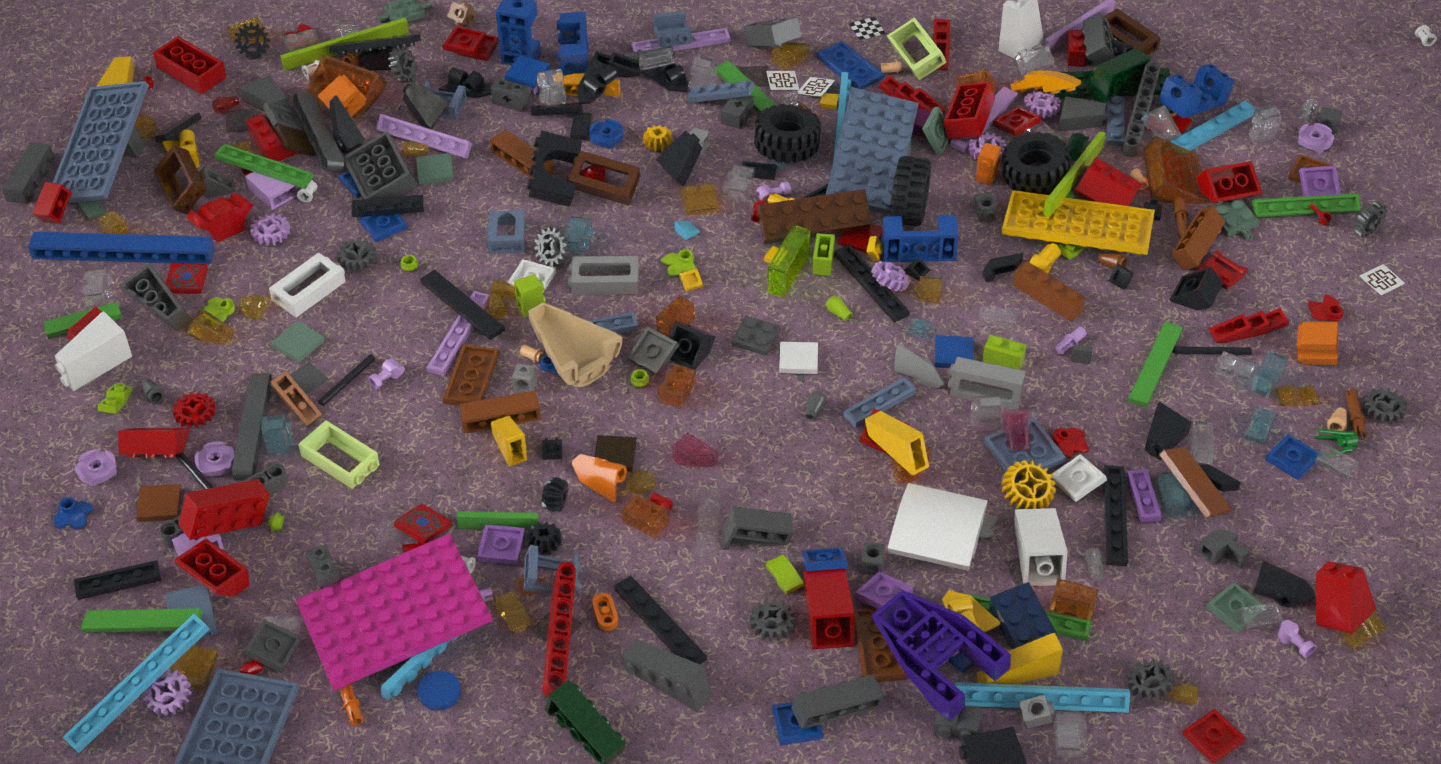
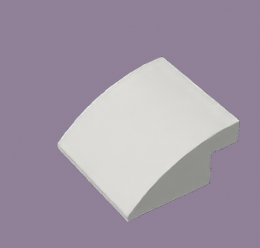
[888,483,988,571]

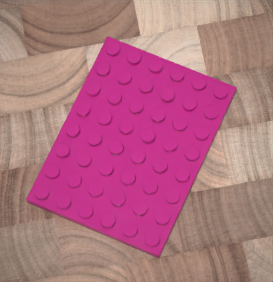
[296,533,493,691]

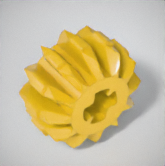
[643,125,672,153]

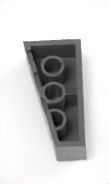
[120,263,192,331]
[621,639,712,712]

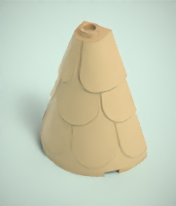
[528,303,622,387]

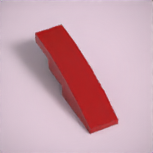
[933,19,951,70]
[878,75,946,112]
[1209,308,1289,344]

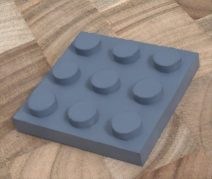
[983,417,1066,483]

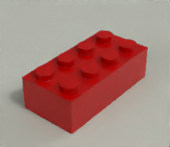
[153,36,227,95]
[944,81,995,139]
[178,479,270,540]

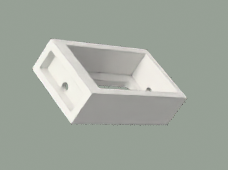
[269,253,346,318]

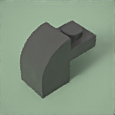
[1198,530,1249,568]

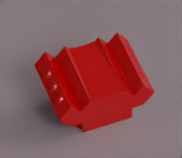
[187,192,254,242]

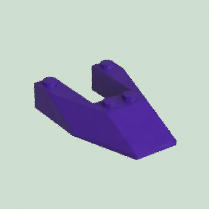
[872,590,1011,721]

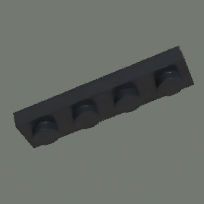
[352,195,424,217]
[74,560,161,600]

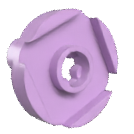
[1298,123,1334,153]
[194,441,235,477]
[75,449,117,486]

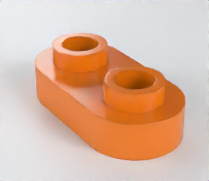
[592,593,619,631]

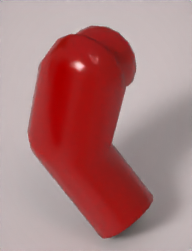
[650,492,673,512]
[239,660,264,675]

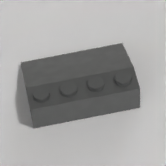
[343,131,418,199]

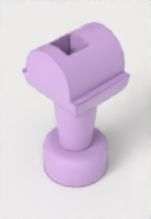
[756,181,791,203]
[368,358,405,390]
[1278,620,1317,658]

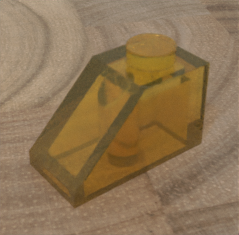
[227,16,267,44]
[772,42,810,71]
[187,310,235,345]

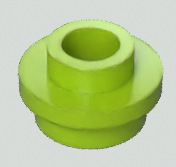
[400,255,419,271]
[630,369,649,387]
[268,512,285,532]

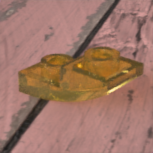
[1275,384,1319,407]
[494,591,533,634]
[1340,611,1388,650]

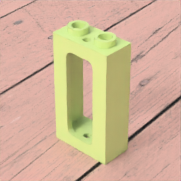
[887,17,947,80]
[298,420,380,489]

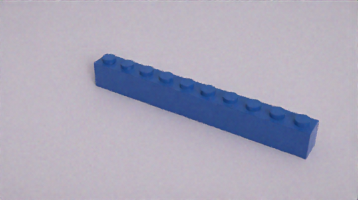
[28,232,215,264]

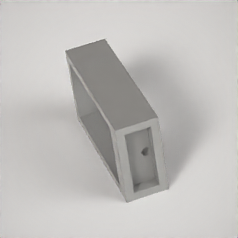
[568,256,639,295]
[948,357,1026,410]

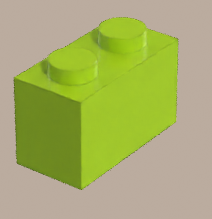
[812,233,835,276]
[514,274,546,318]
[983,334,1026,370]

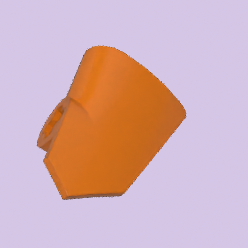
[572,454,627,503]

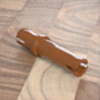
[1173,197,1189,240]
[1345,388,1367,439]

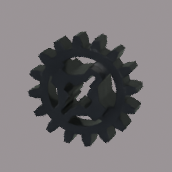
[234,22,271,59]

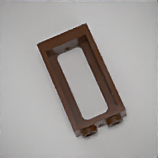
[1104,8,1161,56]
[154,145,207,214]
[567,150,641,205]

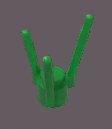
[1315,429,1358,461]

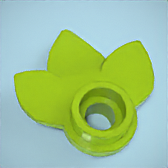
[661,249,695,277]
[199,297,235,328]

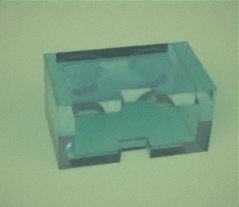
[564,216,595,256]
[1250,351,1288,398]
[262,414,295,457]
[1156,472,1190,519]

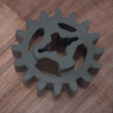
[388,46,418,83]
[1353,200,1388,238]
[534,227,571,266]
[337,238,377,272]
[1363,387,1408,425]
[750,599,795,642]
[1127,658,1175,702]

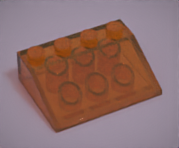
[305,55,387,119]
[1143,136,1207,204]

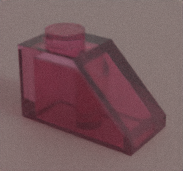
[1003,408,1030,451]
[672,432,718,468]

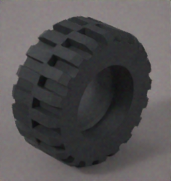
[754,104,821,163]
[1002,132,1070,195]
[890,156,931,227]

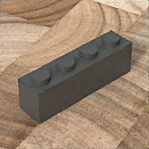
[2,142,54,204]
[791,675,884,729]

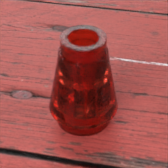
[212,96,239,114]

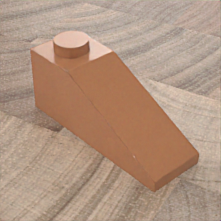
[271,371,322,426]

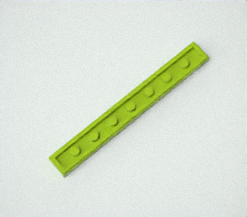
[280,18,409,71]
[1043,131,1106,217]

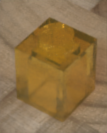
[98,210,129,234]
[915,276,942,304]

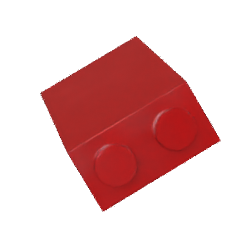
[1316,561,1376,634]

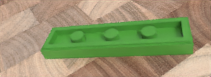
[43,302,122,339]
[457,511,540,530]

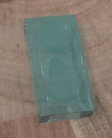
[1245,407,1275,445]

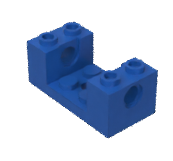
[496,0,541,66]
[556,12,589,76]
[1158,64,1235,118]
[882,215,959,262]

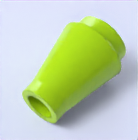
[825,295,853,321]

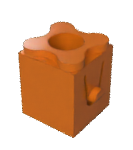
[318,74,368,117]
[1297,322,1339,365]

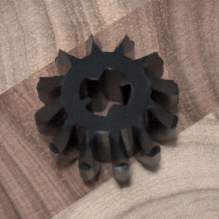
[541,477,569,512]
[527,521,562,556]

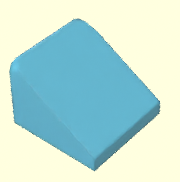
[675,221,700,240]

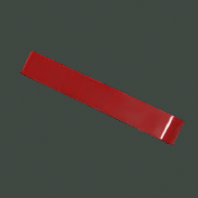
[542,562,576,697]

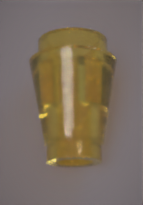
[403,140,428,157]
[491,279,516,298]
[489,293,508,319]
[1166,683,1199,705]

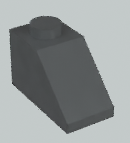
[199,166,235,198]

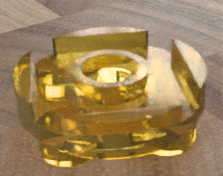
[134,112,157,140]

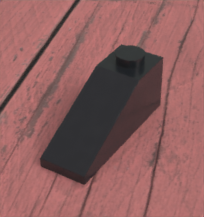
[329,95,365,153]

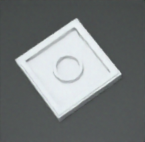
[507,259,556,293]
[779,342,818,374]
[1051,454,1107,502]

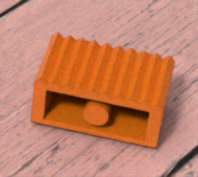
[976,143,1001,185]

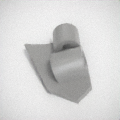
[894,343,945,389]

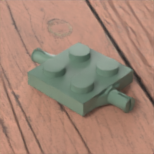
[377,0,432,22]
[1215,199,1259,241]

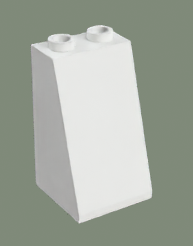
[998,0,1044,64]
[55,311,132,391]
[1014,508,1068,586]

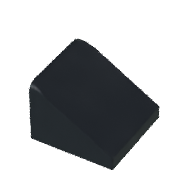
[903,257,930,281]

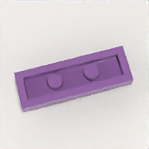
[1126,469,1162,523]

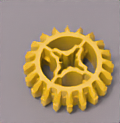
[1001,460,1056,510]

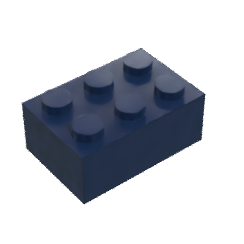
[989,582,1057,649]

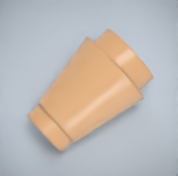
[1327,407,1347,431]

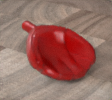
[579,165,606,182]

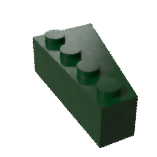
[1088,48,1151,103]
[545,680,626,764]

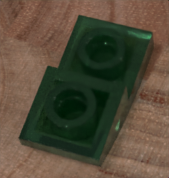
[1068,133,1089,161]

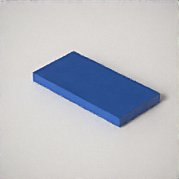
[816,41,885,89]

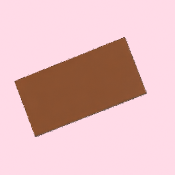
[443,344,500,406]
[1159,447,1232,518]
[854,608,906,682]

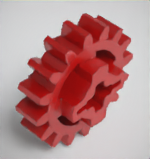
[172,391,216,428]

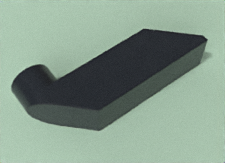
[982,253,1023,282]
[1199,464,1241,492]

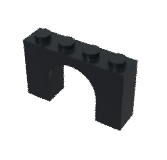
[527,130,582,207]

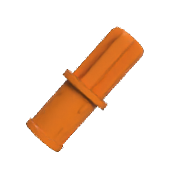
[340,684,364,726]

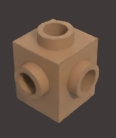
[447,1,476,27]

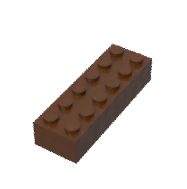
[757,189,872,244]

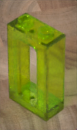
[767,225,810,298]

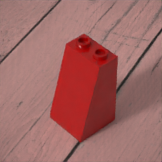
[804,569,854,650]

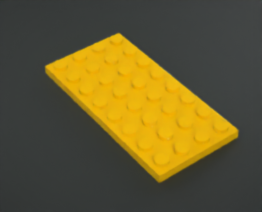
[1002,190,1155,255]

